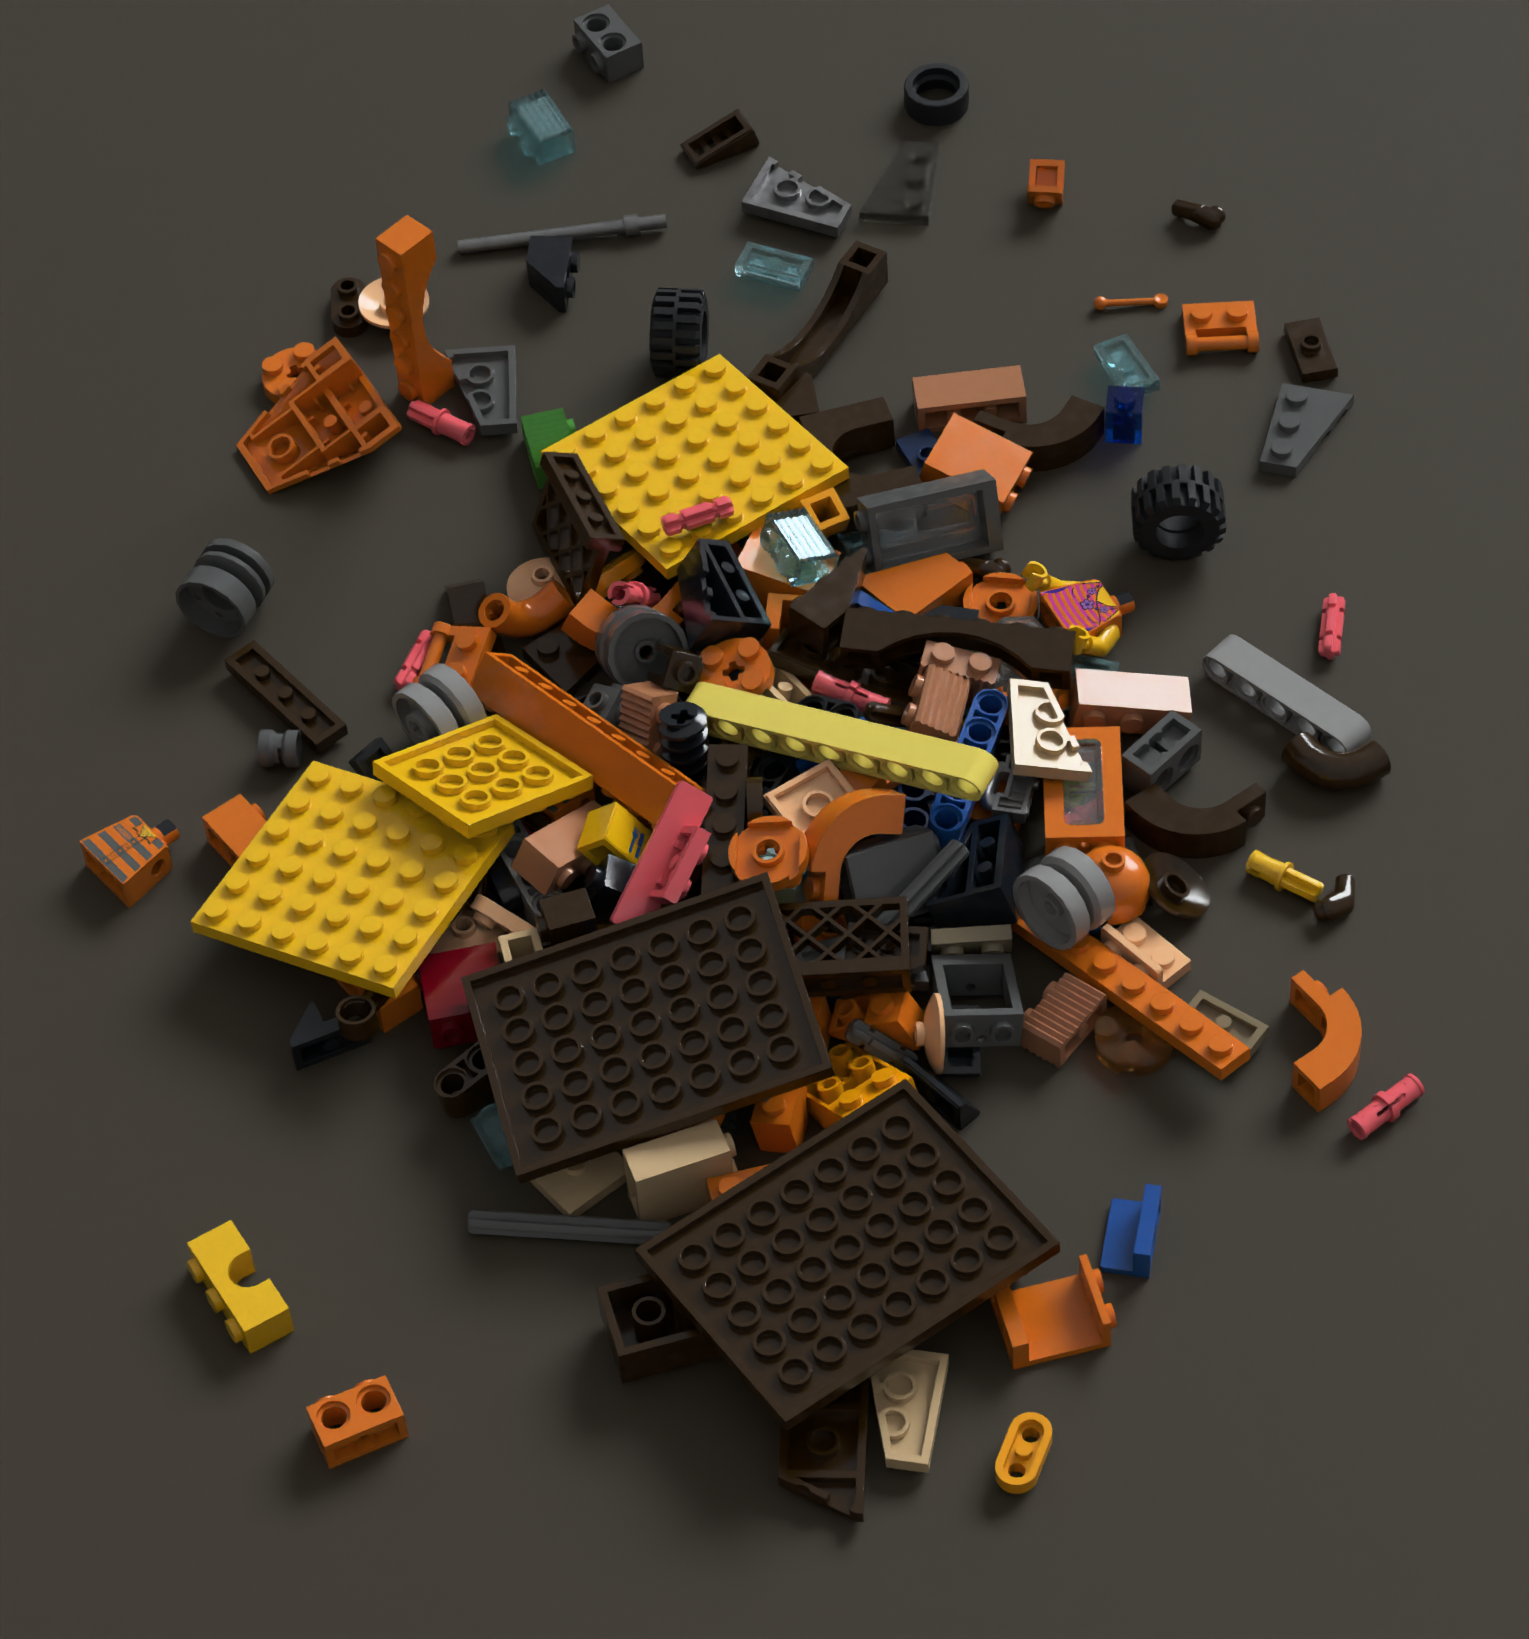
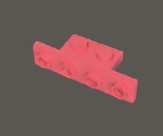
[610,781,713,924]

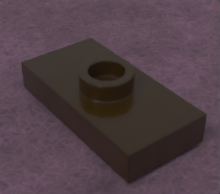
[1284,317,1338,383]

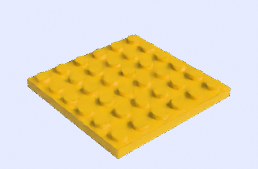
[541,354,850,580]
[190,761,515,999]

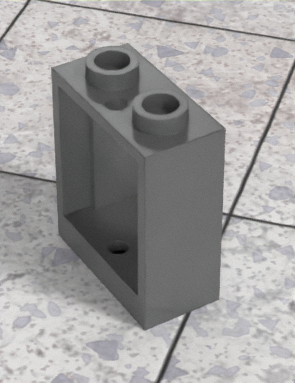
[929,953,1024,1047]

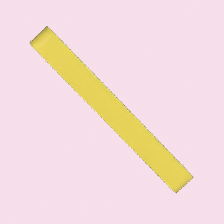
[686,682,999,801]

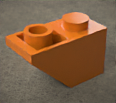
[828,992,925,1051]

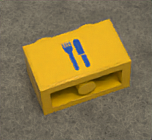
[576,802,652,866]

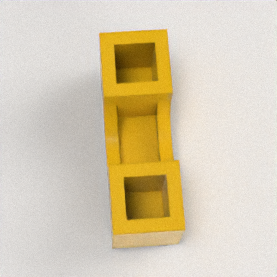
[186,1220,295,1354]

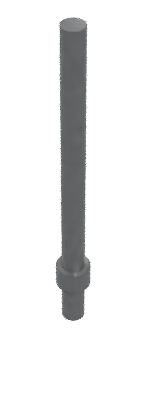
[457,214,667,254]

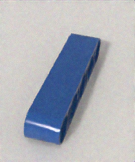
[927,688,1009,850]

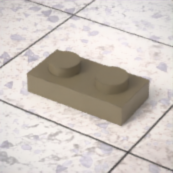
[931,924,1012,955]
[1189,989,1269,1063]

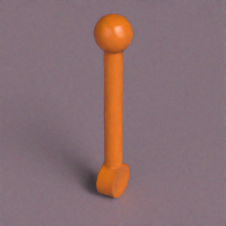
[1093,293,1168,310]

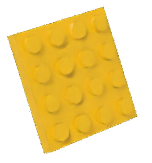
[373,714,593,839]

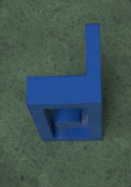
[1100,1184,1162,1278]

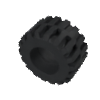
[649,288,709,378]
[1130,464,1227,560]

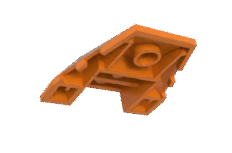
[236,336,402,494]

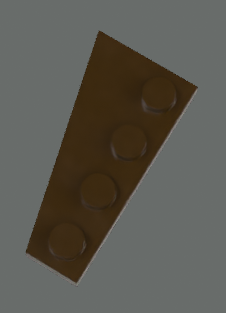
[522,575,664,696]

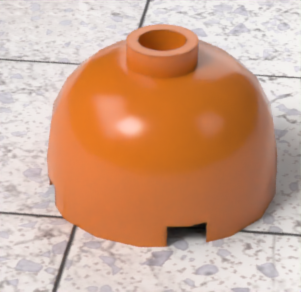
[1086,845,1150,925]

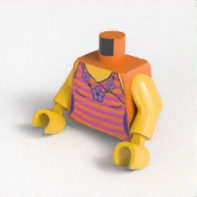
[1021,561,1135,665]

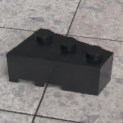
[677,538,772,651]
[926,813,1025,929]

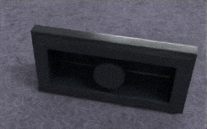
[903,1056,980,1130]

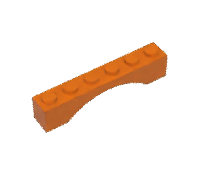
[375,215,455,405]

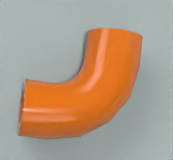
[478,579,575,639]

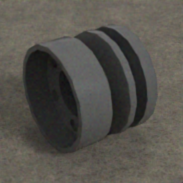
[175,538,274,638]

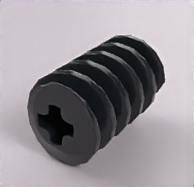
[658,701,709,785]

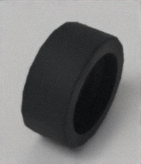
[904,63,969,126]

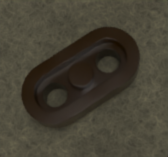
[331,277,368,338]

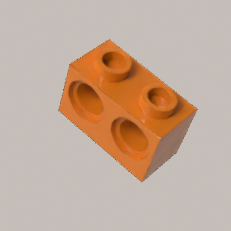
[306,1375,409,1469]

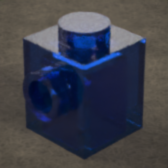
[1105,385,1145,444]

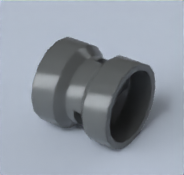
[258,729,302,768]

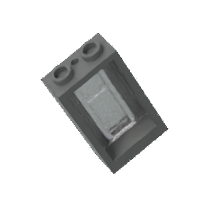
[854,469,1004,573]

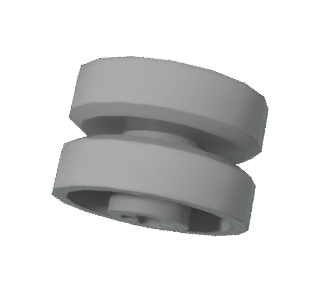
[392,663,487,745]
[1013,845,1115,950]

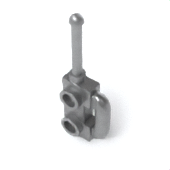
[979,754,1039,824]

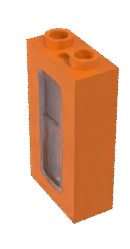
[1043,726,1125,856]

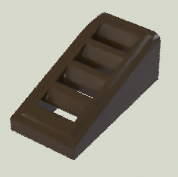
[680,109,760,170]

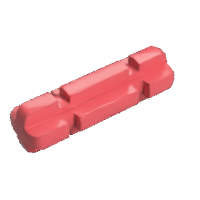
[661,496,734,536]
[1318,593,1346,660]
[393,629,432,691]

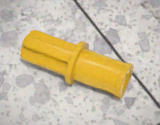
[1245,850,1324,902]

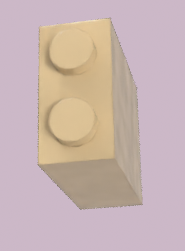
[622,1119,738,1221]

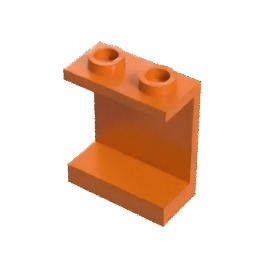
[990,1254,1117,1370]

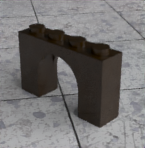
[799,397,927,537]

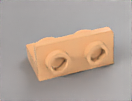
[1101,917,1191,989]

